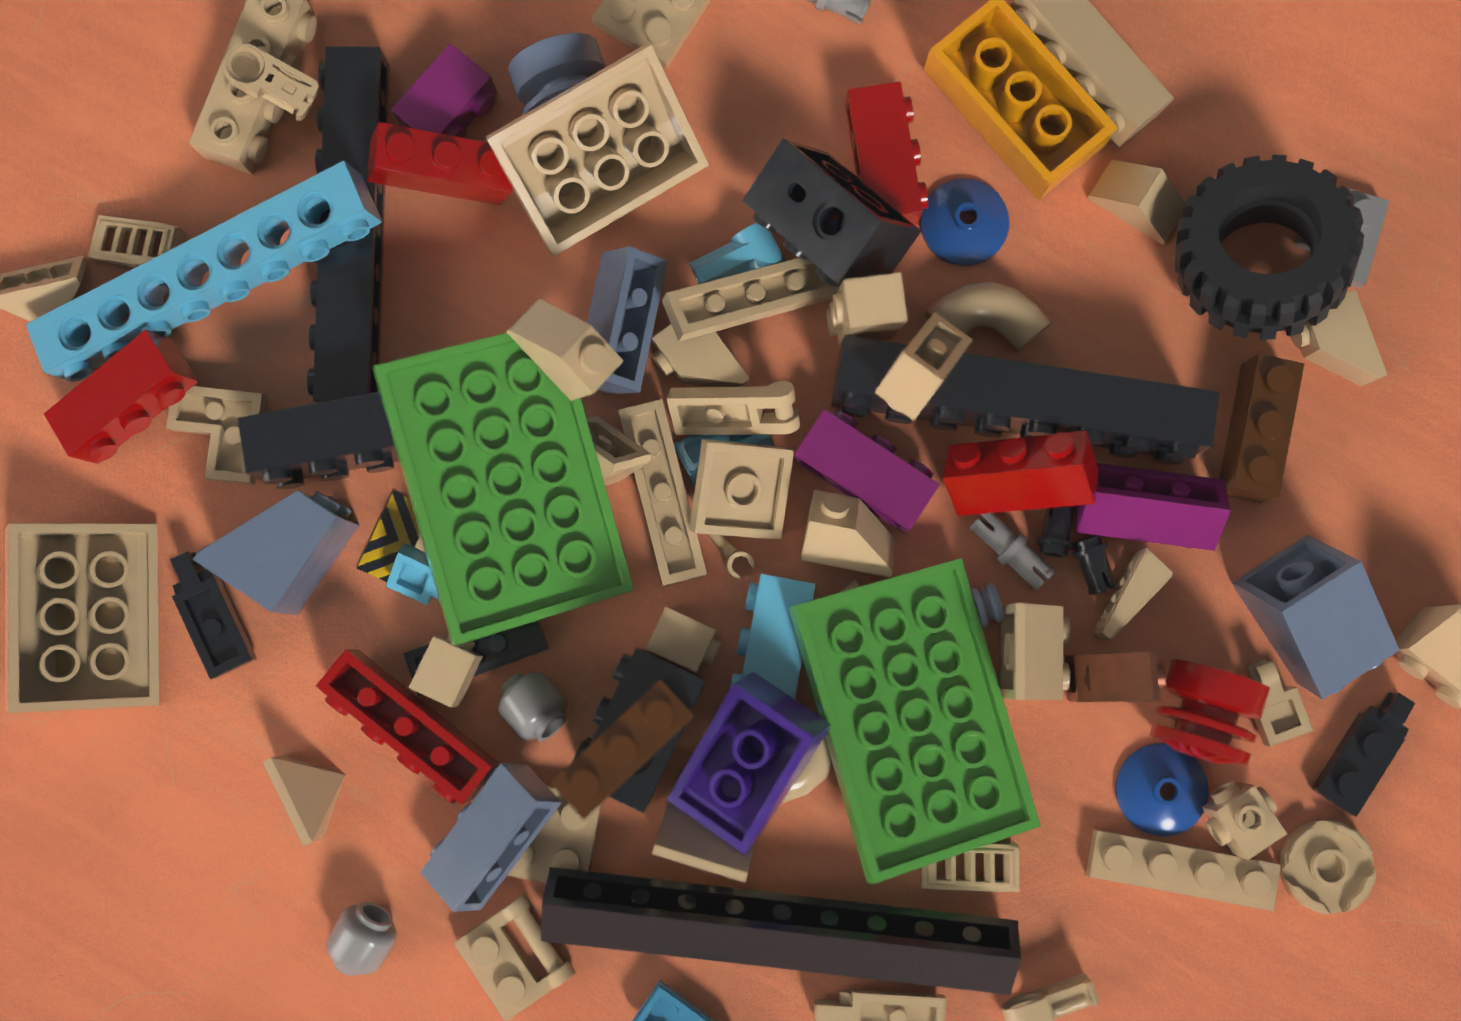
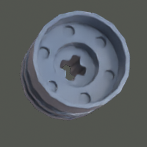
[508,33,606,114]

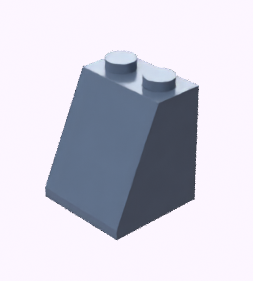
[193,491,359,615]
[1232,535,1400,700]

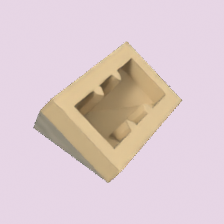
[0,255,87,322]
[263,755,345,847]

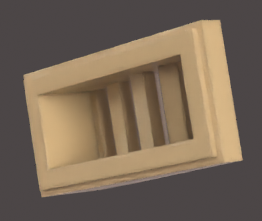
[88,215,188,268]
[1093,548,1173,640]
[921,841,1020,892]

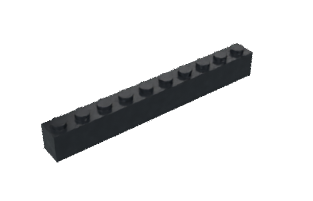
[541,867,1021,995]

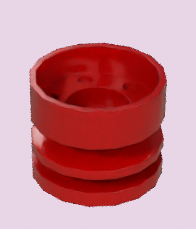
[1149,659,1270,766]

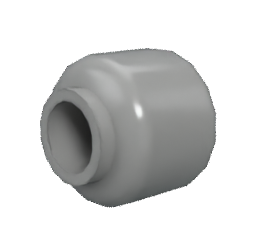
[498,672,567,741]
[326,902,397,976]

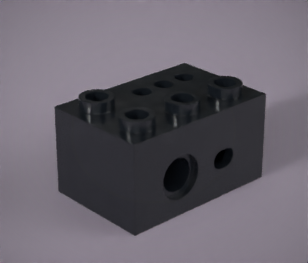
[742,138,922,288]
[572,648,707,813]

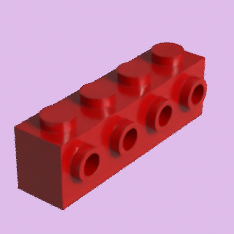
[316,649,500,805]

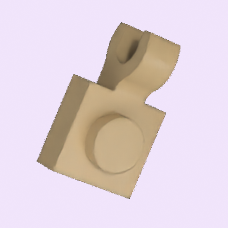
[1246,660,1313,746]

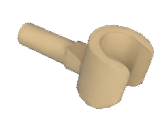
[708,534,754,579]

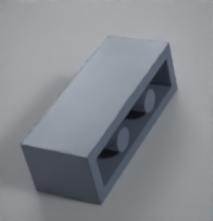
[587,246,668,395]
[420,763,562,912]

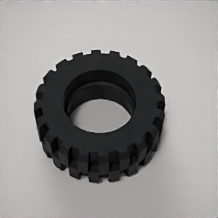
[1175,155,1364,340]

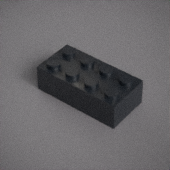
[237,392,399,489]

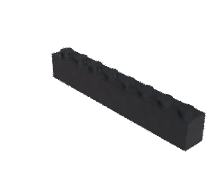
[307,46,389,403]

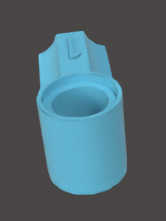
[690,223,786,284]

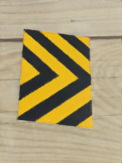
[357,491,420,582]

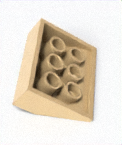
[486,43,709,256]
[5,523,159,713]

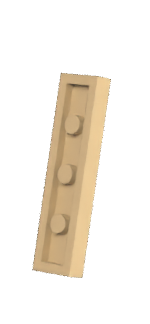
[662,258,841,342]
[618,399,707,587]
[1086,829,1281,911]

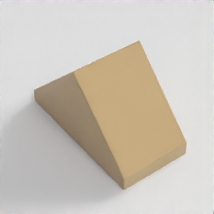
[1087,159,1185,245]
[586,416,651,486]

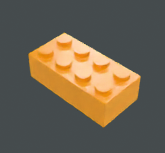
[923,0,1118,201]

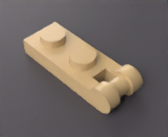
[666,381,800,435]

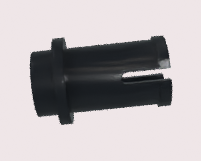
[1037,506,1076,558]
[1072,535,1118,595]

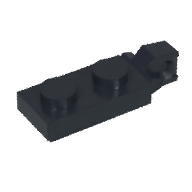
[170,551,257,679]
[1311,692,1415,817]

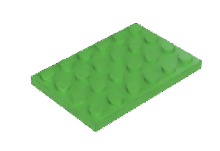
[372,333,634,646]
[788,558,1041,884]

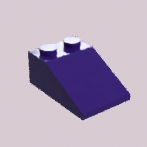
[667,672,832,855]

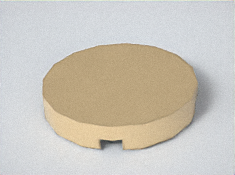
[1279,820,1376,914]

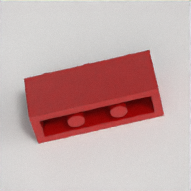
[845,81,928,225]
[367,122,512,205]
[44,329,199,464]
[943,430,1099,516]

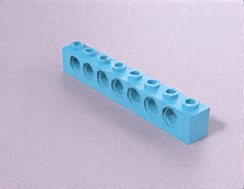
[25,161,382,382]

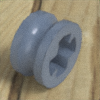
[971,582,1004,628]

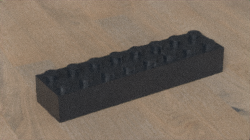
[831,335,1219,465]

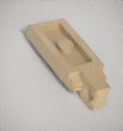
[813,989,946,1021]

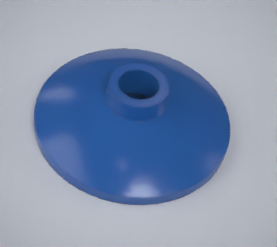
[920,179,1009,266]
[1116,743,1209,836]

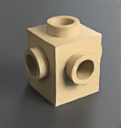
[1202,781,1287,860]

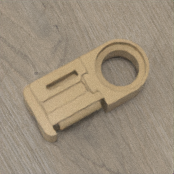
[224,43,319,121]
[1000,974,1100,1021]

